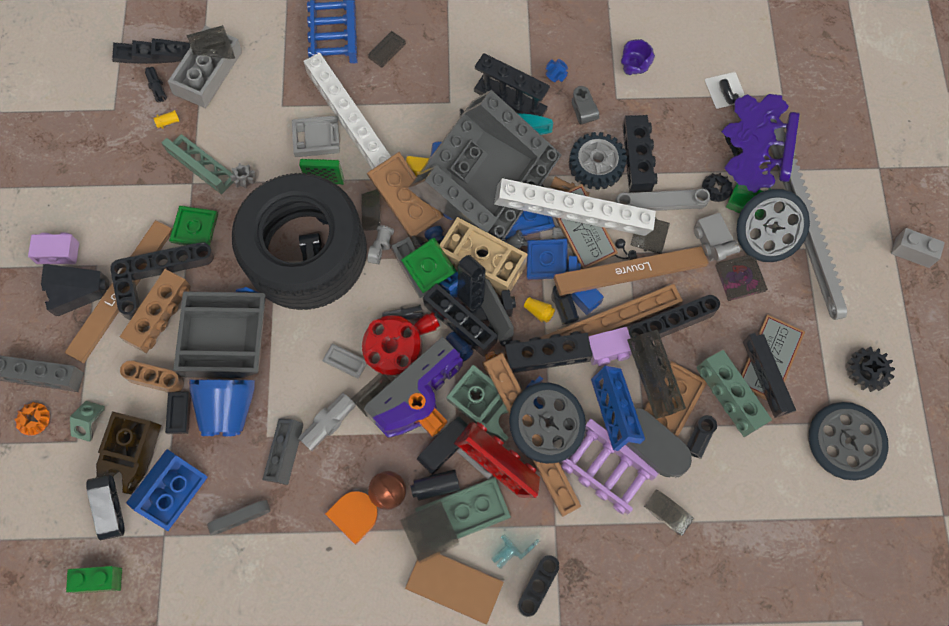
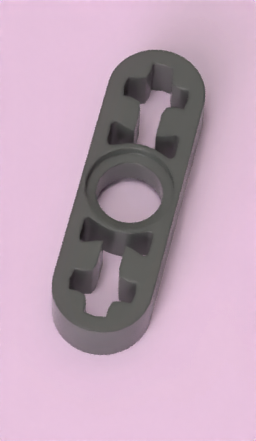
[207,500,271,536]

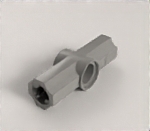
[298,393,356,451]

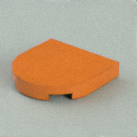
[325,491,378,545]

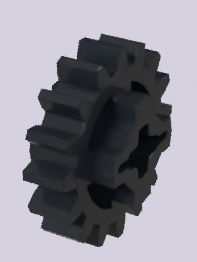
[847,347,895,392]

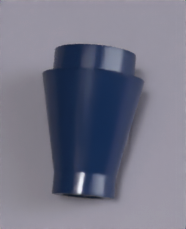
[445,332,474,362]

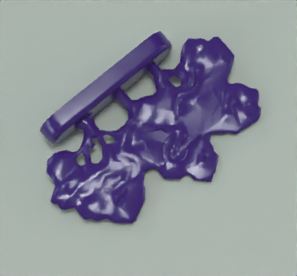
[721,94,800,193]

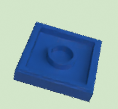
[527,239,568,280]

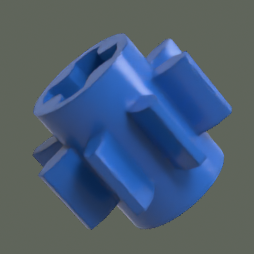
[546,59,568,82]

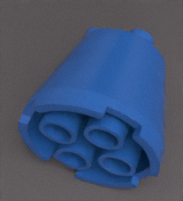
[189,380,255,436]

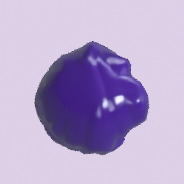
[621,39,655,75]

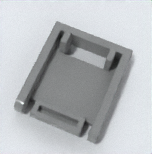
[292,116,340,157]

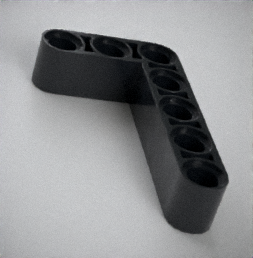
[110,242,214,320]
[628,295,720,384]

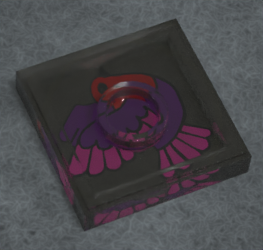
[715,255,768,301]

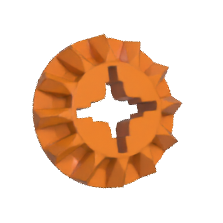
[14,402,50,436]

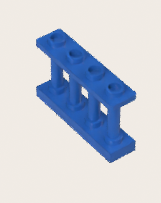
[307,0,357,63]

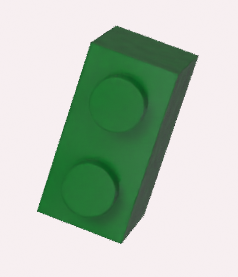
[66,566,122,594]

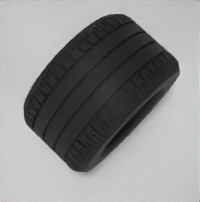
[232,173,367,310]

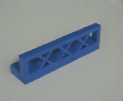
[591,366,645,451]

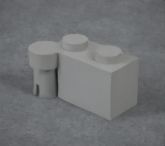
[694,213,740,262]

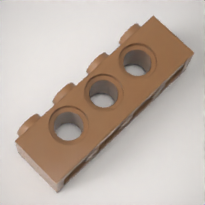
[120,269,191,354]

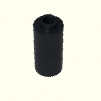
[410,469,460,501]

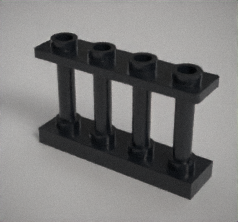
[474,53,550,117]

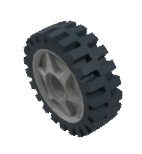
[569,132,627,190]

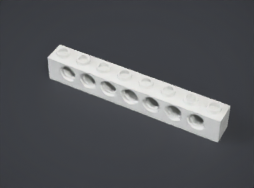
[304,53,391,169]
[494,178,656,236]

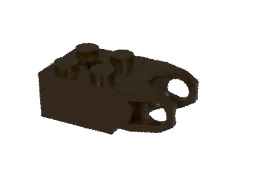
[96,411,162,495]

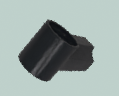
[299,232,322,261]
[551,284,579,325]
[686,415,718,459]

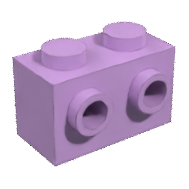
[28,232,79,264]
[589,327,634,366]

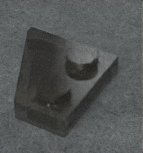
[187,25,235,59]

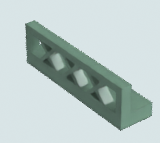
[161,134,235,195]

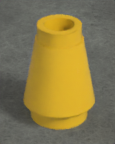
[524,297,555,323]

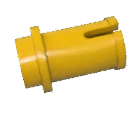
[153,110,180,129]

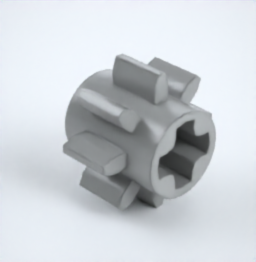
[230,163,255,189]

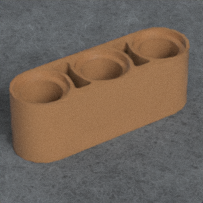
[120,361,184,392]

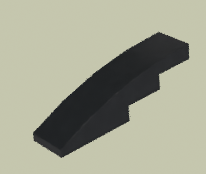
[112,38,190,64]

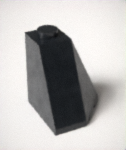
[41,264,109,316]

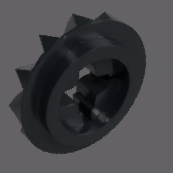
[702,173,733,202]

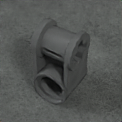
[571,86,599,125]

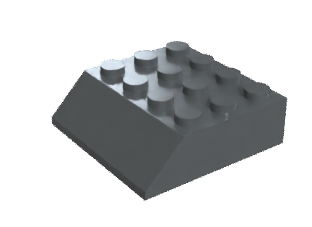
[173,292,266,378]

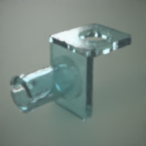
[491,534,541,569]

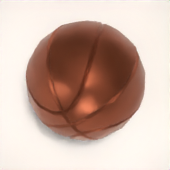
[368,471,406,510]

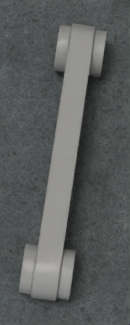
[615,189,710,211]

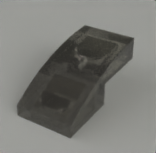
[644,490,694,536]

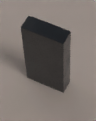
[165,391,191,435]

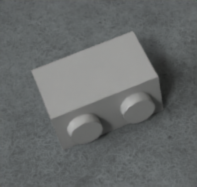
[891,228,945,268]

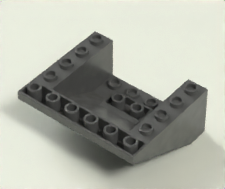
[408,90,562,241]

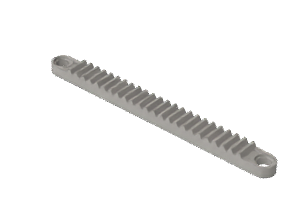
[770,119,847,320]

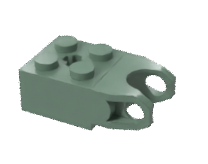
[446,365,509,442]

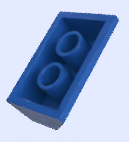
[126,449,208,531]

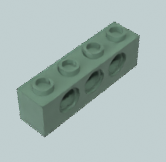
[696,350,772,437]

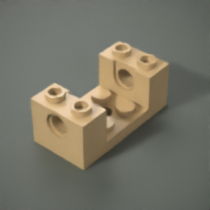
[440,217,528,295]

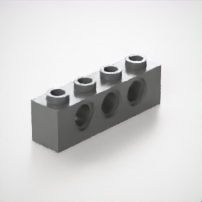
[0,355,84,392]

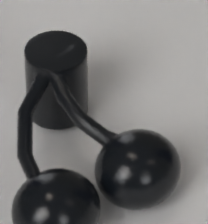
[612,239,637,260]

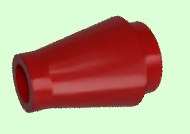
[409,312,440,335]

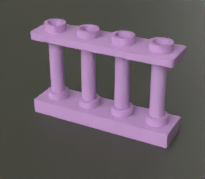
[559,419,659,515]

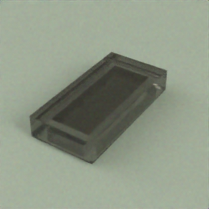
[368,31,406,68]

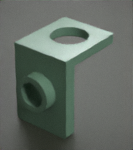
[70,401,105,442]

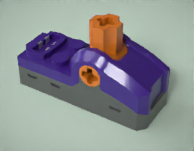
[364,336,463,438]

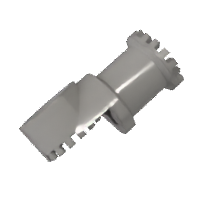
[368,225,394,264]

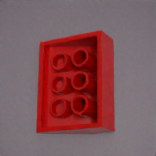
[454,422,540,498]

